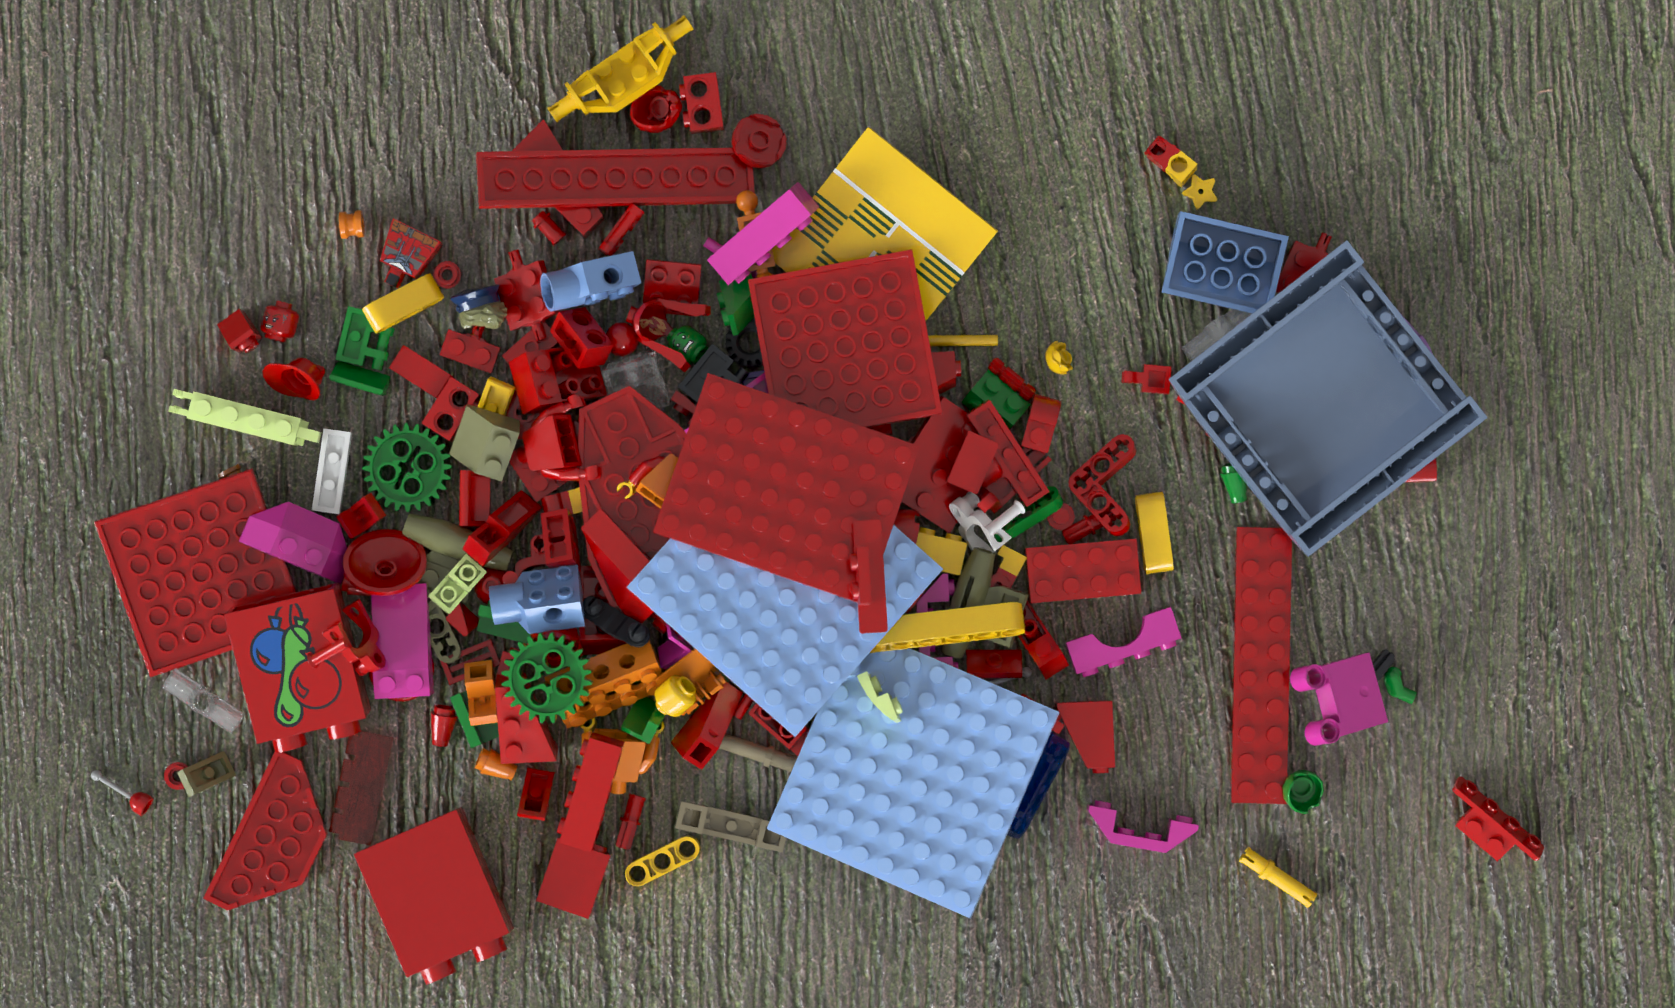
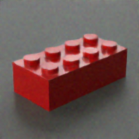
[1024,539,1141,603]

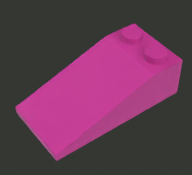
[371,583,434,699]

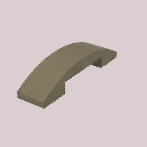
[675,801,786,853]

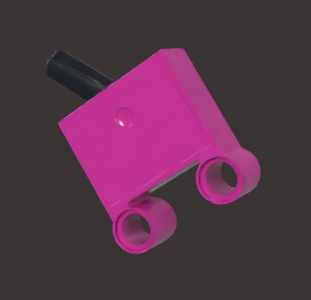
[1290,649,1395,746]

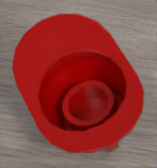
[262,357,325,401]

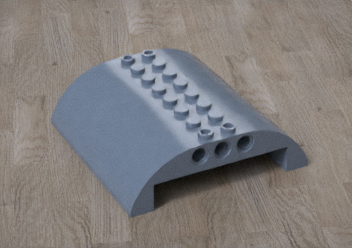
[1168,240,1488,557]

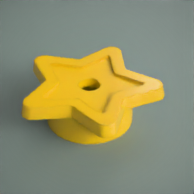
[1182,174,1217,210]

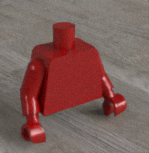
[517,394,601,481]

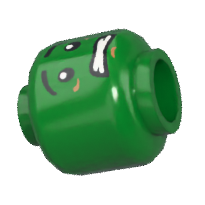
[667,325,708,365]

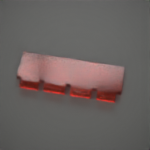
[329,731,394,846]

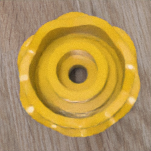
[1045,341,1073,375]

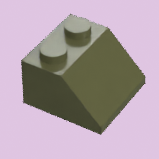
[449,404,520,482]

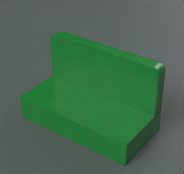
[450,691,499,748]
[621,697,666,744]

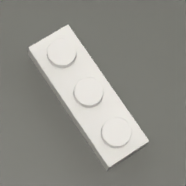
[312,429,352,514]

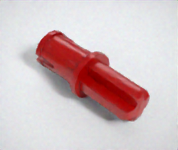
[1062,511,1116,544]
[615,793,646,850]

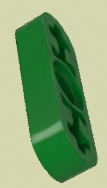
[992,486,1063,542]

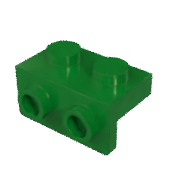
[962,369,1031,430]
[477,600,530,644]

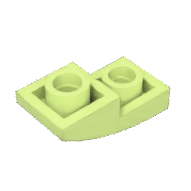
[428,554,487,614]
[857,671,903,723]

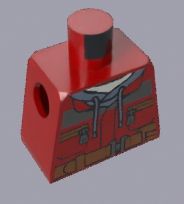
[380,218,443,289]

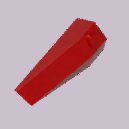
[581,509,654,624]

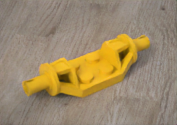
[547,15,694,123]

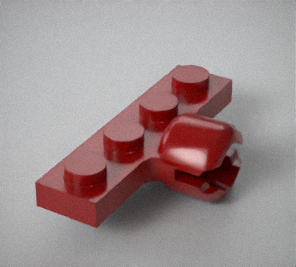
[966,399,1050,507]

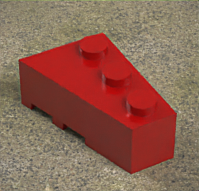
[495,673,558,764]

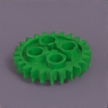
[362,423,453,513]
[501,632,593,723]

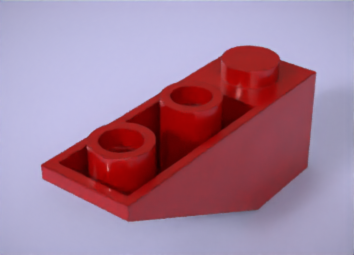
[1017,591,1069,680]
[671,682,743,770]

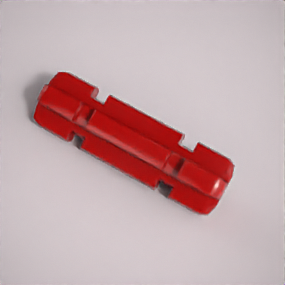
[988,358,1036,401]

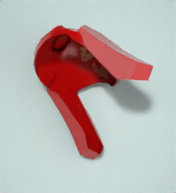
[626,298,711,372]

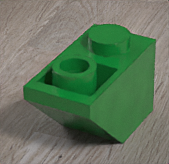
[716,272,755,336]

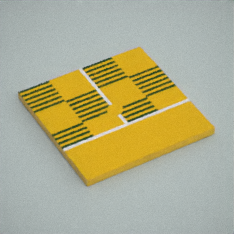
[772,127,998,321]

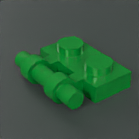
[335,306,395,371]

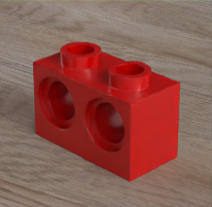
[679,72,724,134]
[550,307,614,369]
[422,377,481,442]
[540,508,581,571]

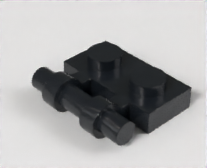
[678,344,749,403]

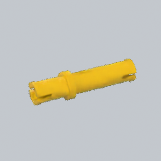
[1239,847,1318,908]

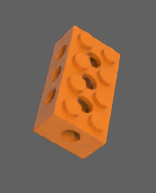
[544,640,664,729]

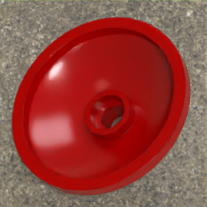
[343,529,427,596]

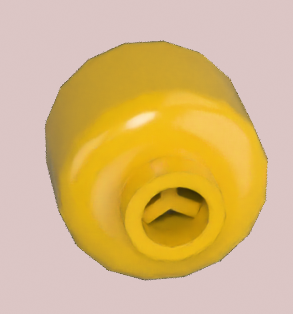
[655,675,696,717]

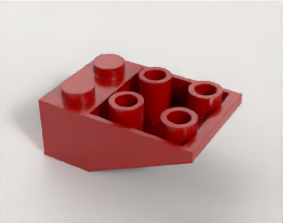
[509,347,607,414]

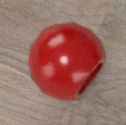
[606,322,639,357]

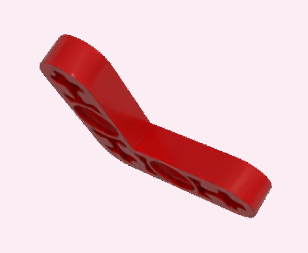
[1068,434,1137,536]

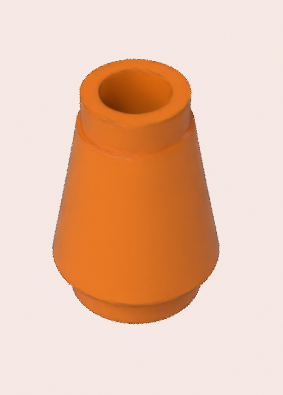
[474,748,518,780]

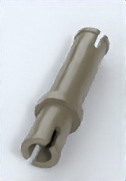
[719,733,798,773]

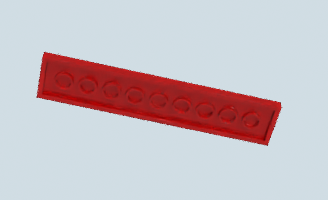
[476,148,755,209]
[1230,527,1292,804]

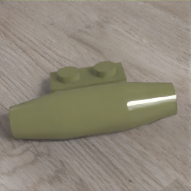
[402,513,514,604]
[941,547,1028,659]

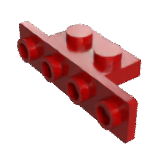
[850,519,888,634]
[1452,776,1544,861]

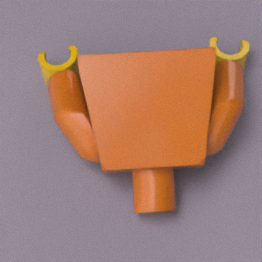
[580,718,664,794]

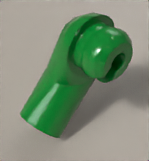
[1383,666,1417,704]

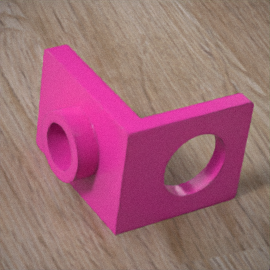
[658,623,693,670]

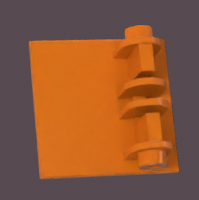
[654,649,727,716]

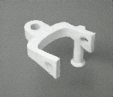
[949,491,1025,554]

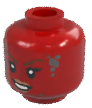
[260,301,299,343]

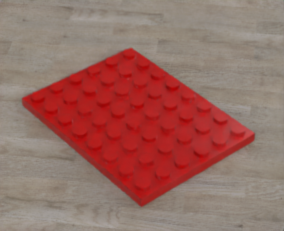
[653,373,920,603]

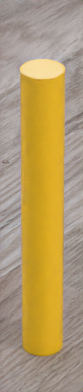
[928,335,998,346]

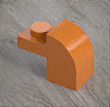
[464,660,498,726]

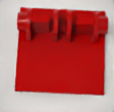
[643,259,702,316]

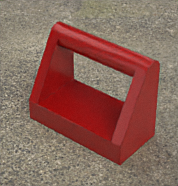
[459,470,491,527]

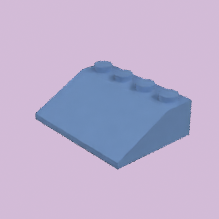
[1161,211,1289,314]

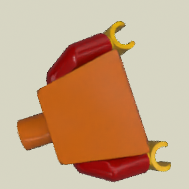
[617,453,678,509]

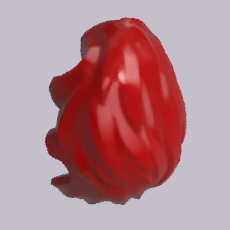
[630,85,682,133]

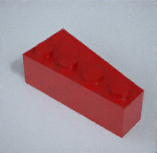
[512,119,605,239]
[557,732,625,852]

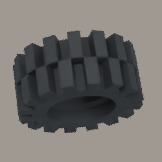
[725,317,763,368]

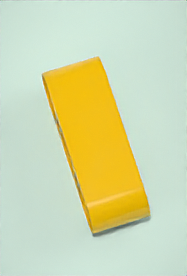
[362,273,444,334]
[1135,492,1174,574]
[625,835,700,886]

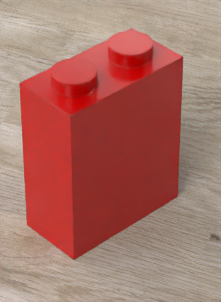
[536,836,612,919]

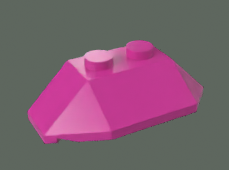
[238,502,347,585]

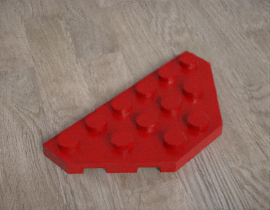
[203,752,328,910]

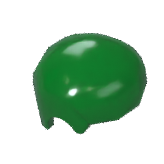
[1282,770,1324,814]

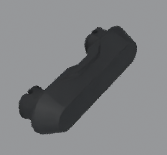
[583,596,650,647]

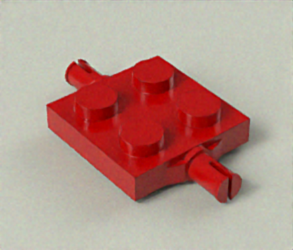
[1276,232,1332,294]
[494,249,560,342]

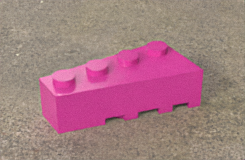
[707,182,819,285]

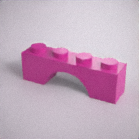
[1065,607,1181,677]

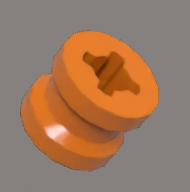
[339,210,365,239]

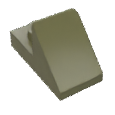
[177,751,236,797]

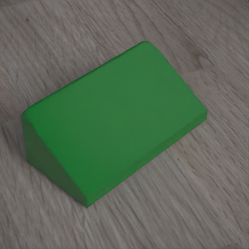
[329,362,390,396]

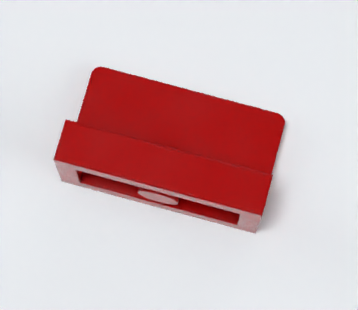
[946,430,999,494]

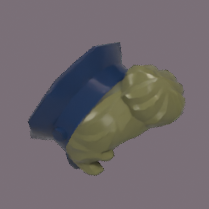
[450,284,507,329]

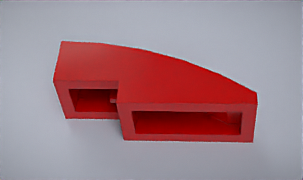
[462,490,542,566]

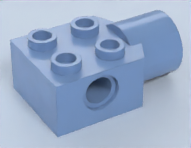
[540,251,641,312]
[489,565,585,634]

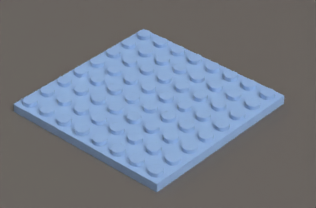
[627,525,943,737]
[767,648,1059,919]

